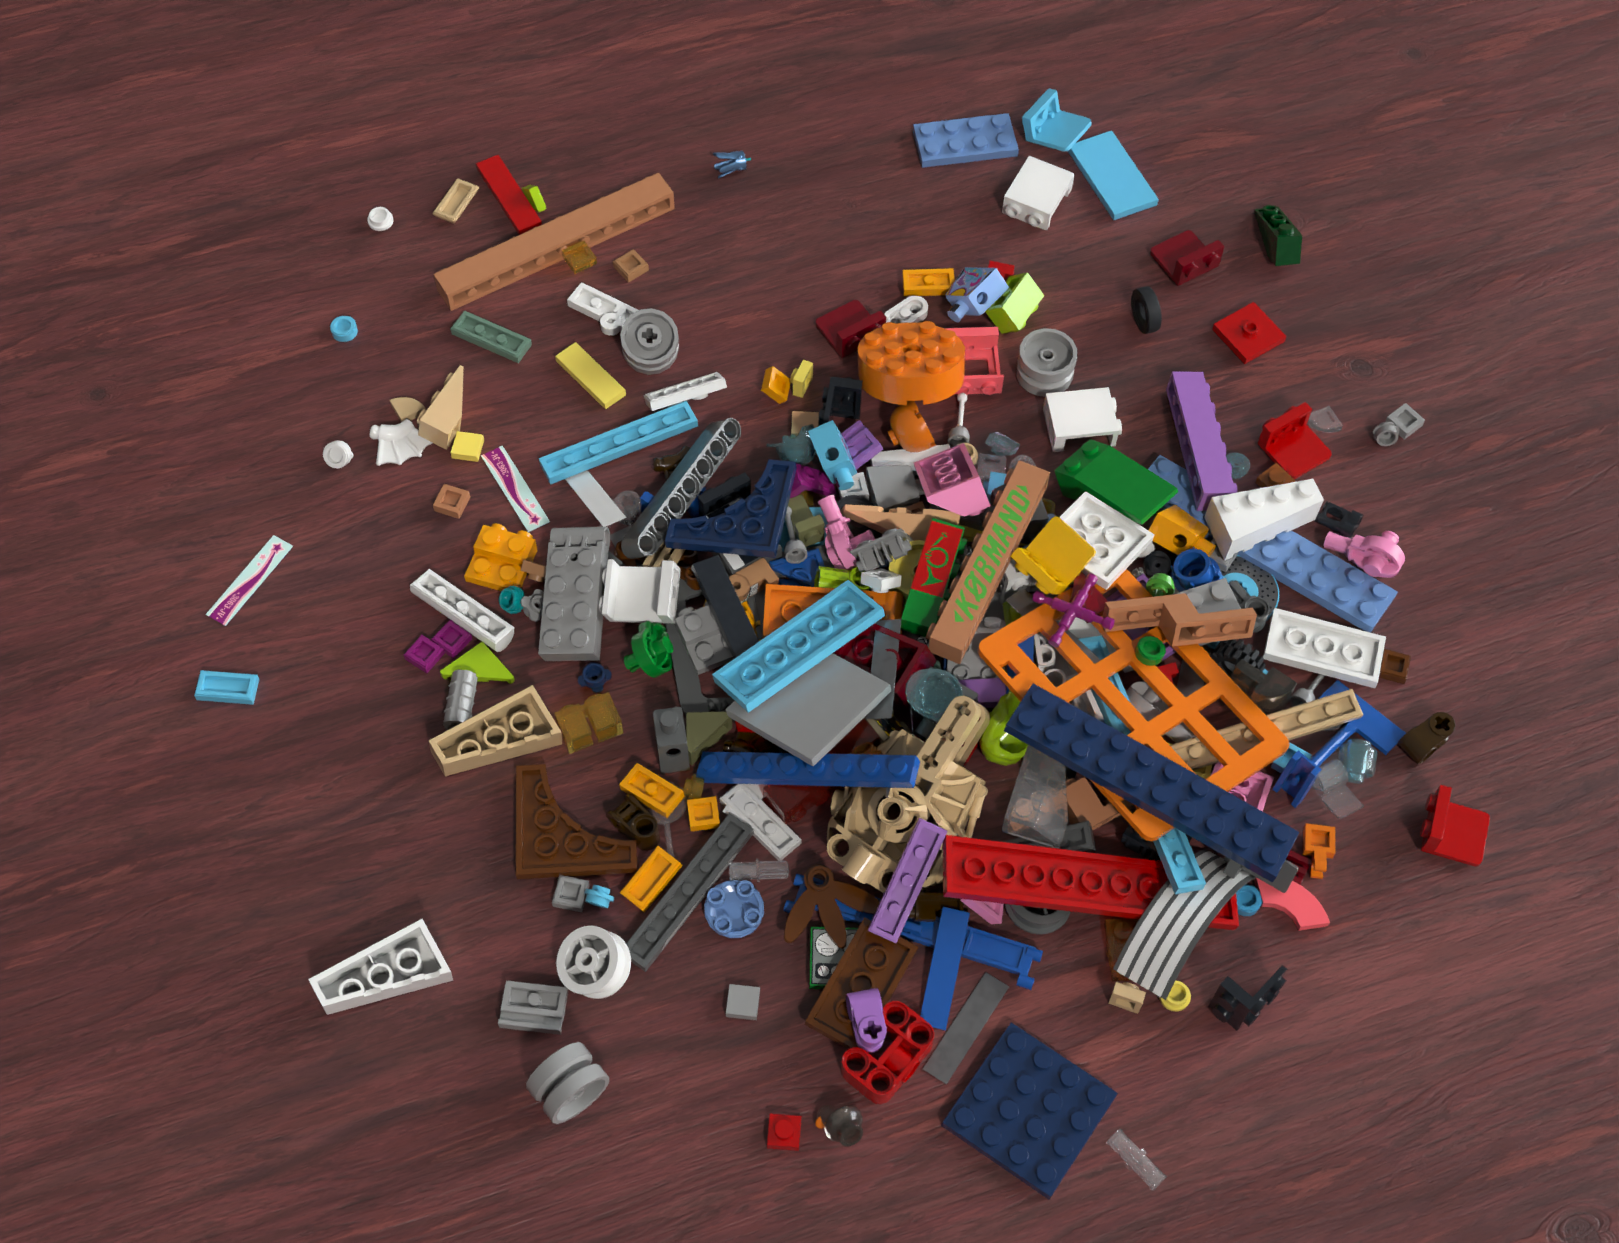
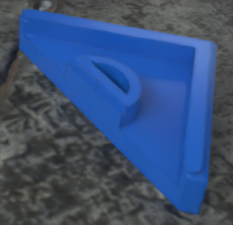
[769,548,825,587]

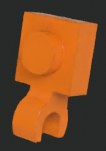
[1303,823,1335,879]

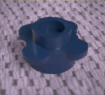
[578,663,612,693]

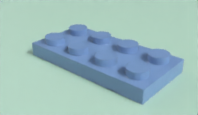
[913,113,1019,168]

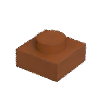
[1255,463,1296,488]

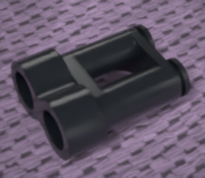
[1315,501,1364,538]

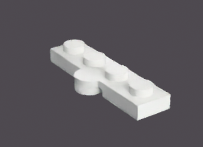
[567,282,653,343]

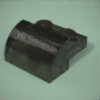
[1231,659,1297,715]

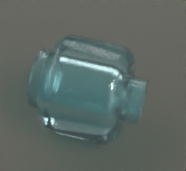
[1337,739,1377,784]

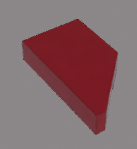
[1070,571,1108,623]

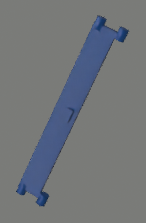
[784,873,1043,990]

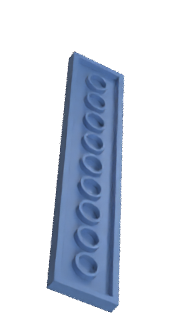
[1148,455,1398,633]

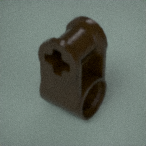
[1398,712,1456,765]
[606,794,660,851]

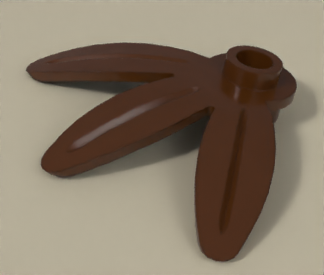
[784,864,880,948]

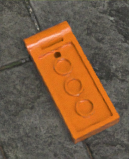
[762,584,904,639]

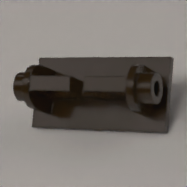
[908,889,968,922]

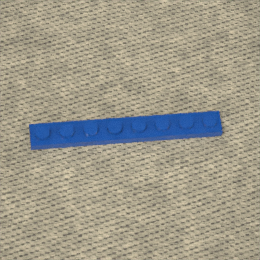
[695,752,920,788]

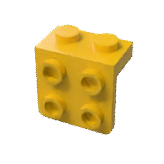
[1011,516,1096,595]

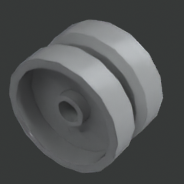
[620,308,679,375]
[1016,328,1077,397]
[526,1042,609,1124]

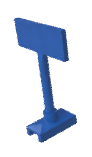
[1272,680,1406,808]

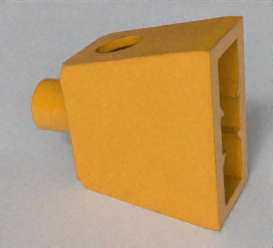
[1148,505,1216,557]

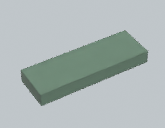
[451,311,532,363]

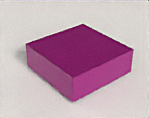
[431,620,472,659]
[404,635,445,673]

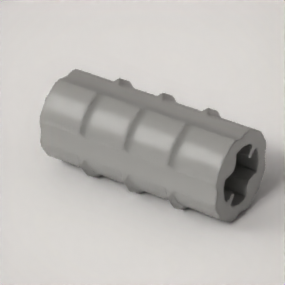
[443,670,478,730]

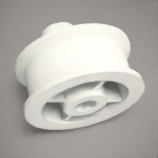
[556,926,631,999]

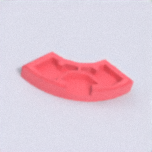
[1254,878,1330,931]

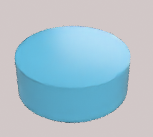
[330,316,358,342]

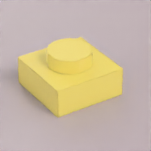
[790,360,813,398]

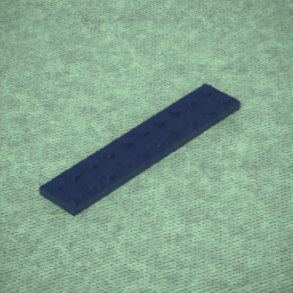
[1004,683,1299,883]

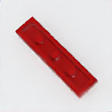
[476,155,542,235]

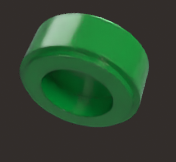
[1135,636,1166,666]

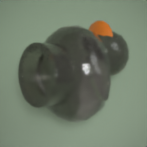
[815,1105,863,1146]

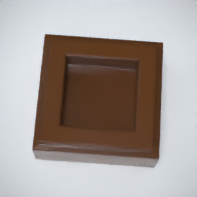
[1379,649,1411,684]

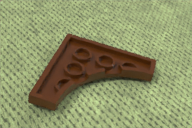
[516,764,637,879]

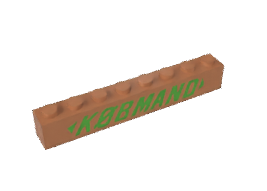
[926,460,1050,664]

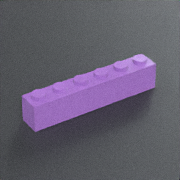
[1166,372,1238,511]

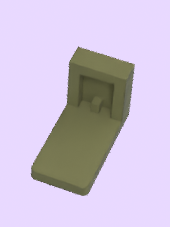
[784,495,825,547]

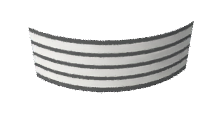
[1113,849,1257,1000]

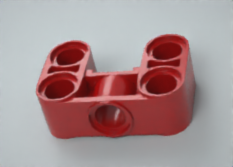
[841,1001,934,1104]

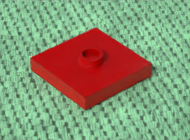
[1212,302,1287,364]

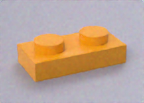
[902,268,955,297]
[619,763,685,818]

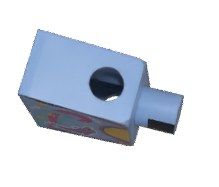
[946,267,1009,322]

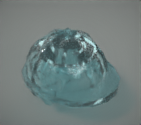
[766,424,816,465]
[905,668,963,720]

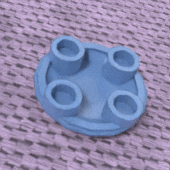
[704,880,764,938]

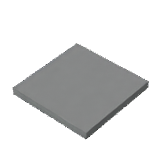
[726,653,891,766]

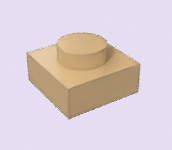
[1109,982,1146,1014]

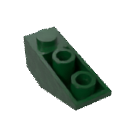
[1254,205,1302,266]

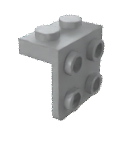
[946,617,1006,680]

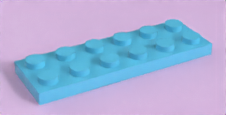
[712,580,885,713]

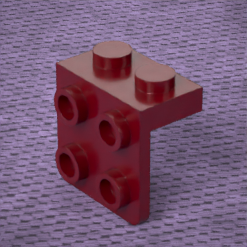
[1150,230,1225,286]
[816,300,887,358]

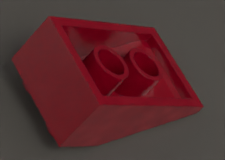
[833,623,937,709]

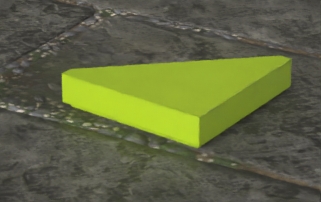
[440,642,515,684]

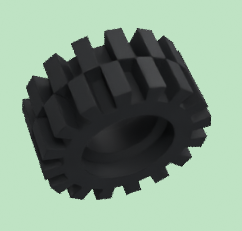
[1210,639,1265,689]

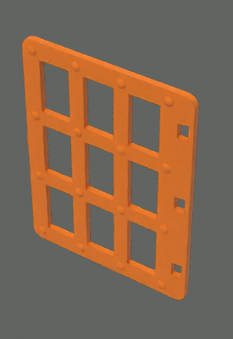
[978,569,1290,841]

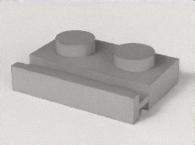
[498,981,569,1035]

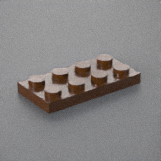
[804,917,918,1049]

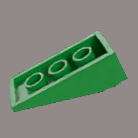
[1054,439,1178,525]

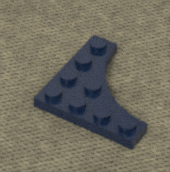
[665,459,797,558]

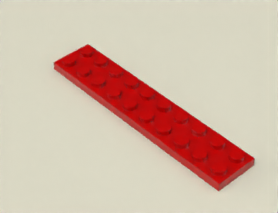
[942,835,1239,930]

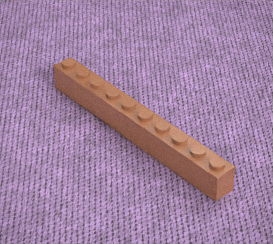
[434,173,675,311]

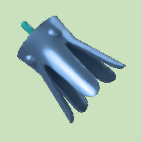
[713,150,751,178]

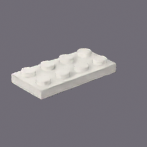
[1263,608,1386,688]

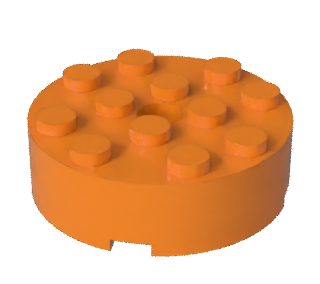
[858,321,965,405]

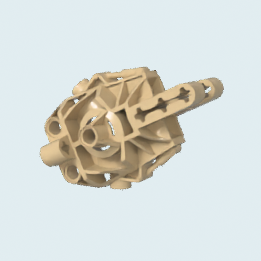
[827,696,990,893]

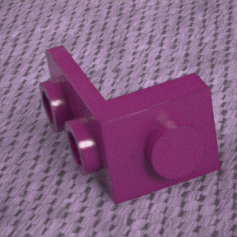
[790,463,837,498]

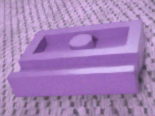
[841,420,883,470]

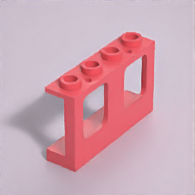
[944,327,1004,395]

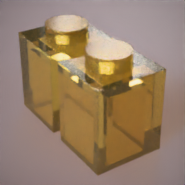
[554,692,623,754]

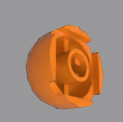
[887,401,936,452]

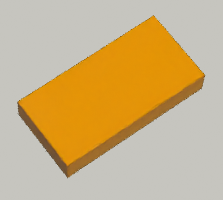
[620,846,683,913]

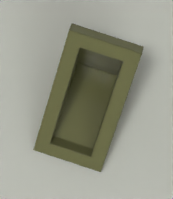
[686,711,732,766]

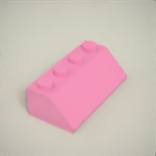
[914,443,990,517]

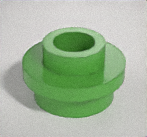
[1146,573,1175,597]

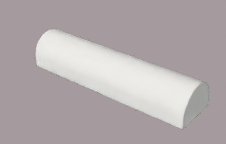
[410,569,514,652]

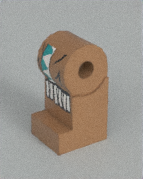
[729,557,779,603]

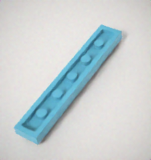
[539,401,698,485]

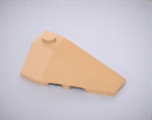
[841,504,960,541]

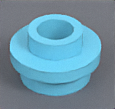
[584,885,615,909]

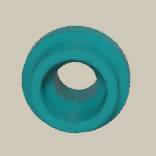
[499,586,525,614]

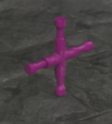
[1032,573,1115,647]

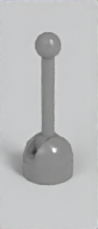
[784,506,808,564]
[1289,674,1325,707]

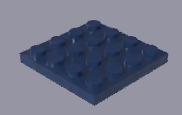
[942,1022,1118,1200]

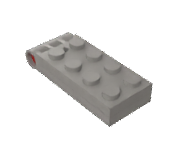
[538,527,610,661]

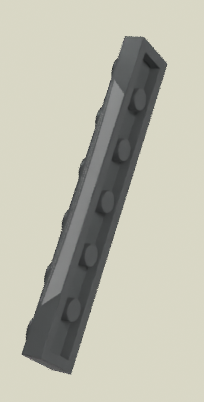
[626,813,754,972]

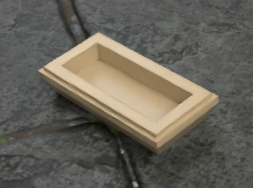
[433,178,479,224]

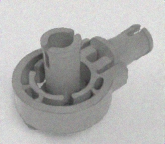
[1126,681,1196,743]

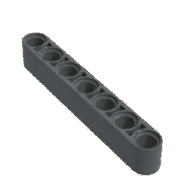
[621,418,741,559]

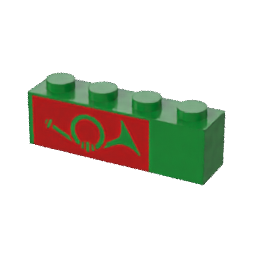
[900,518,968,637]

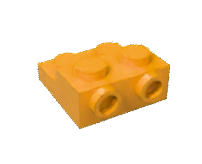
[464,523,538,591]

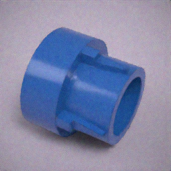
[1171,547,1223,592]

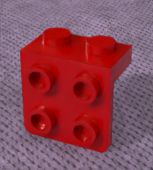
[1258,402,1332,479]
[1420,784,1490,867]

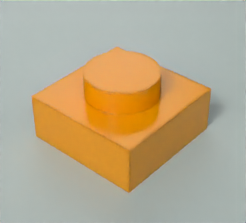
[761,366,791,404]
[687,796,720,831]

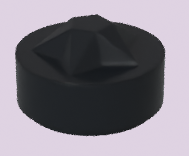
[1143,551,1172,578]

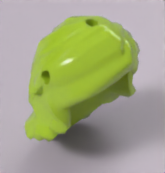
[979,690,1034,766]

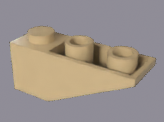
[417,365,464,450]

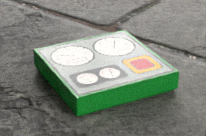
[809,927,858,989]

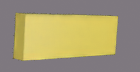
[555,342,626,409]

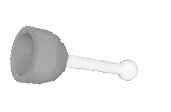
[948,393,970,447]

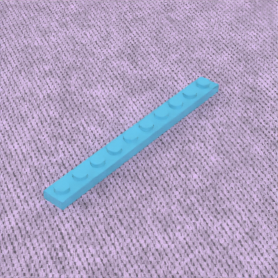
[1079,636,1206,894]

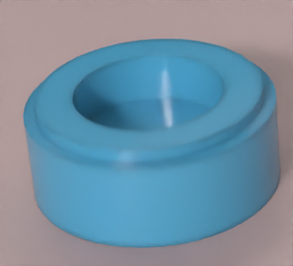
[1236,884,1262,916]

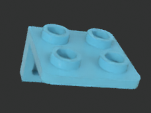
[1022,88,1092,152]

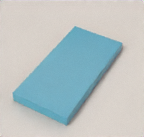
[1068,130,1159,220]

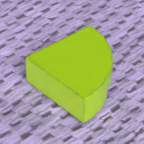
[521,185,546,213]

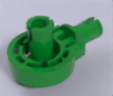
[624,621,674,678]

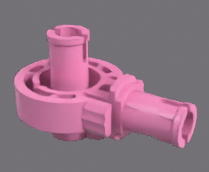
[818,495,875,571]
[1324,530,1405,578]

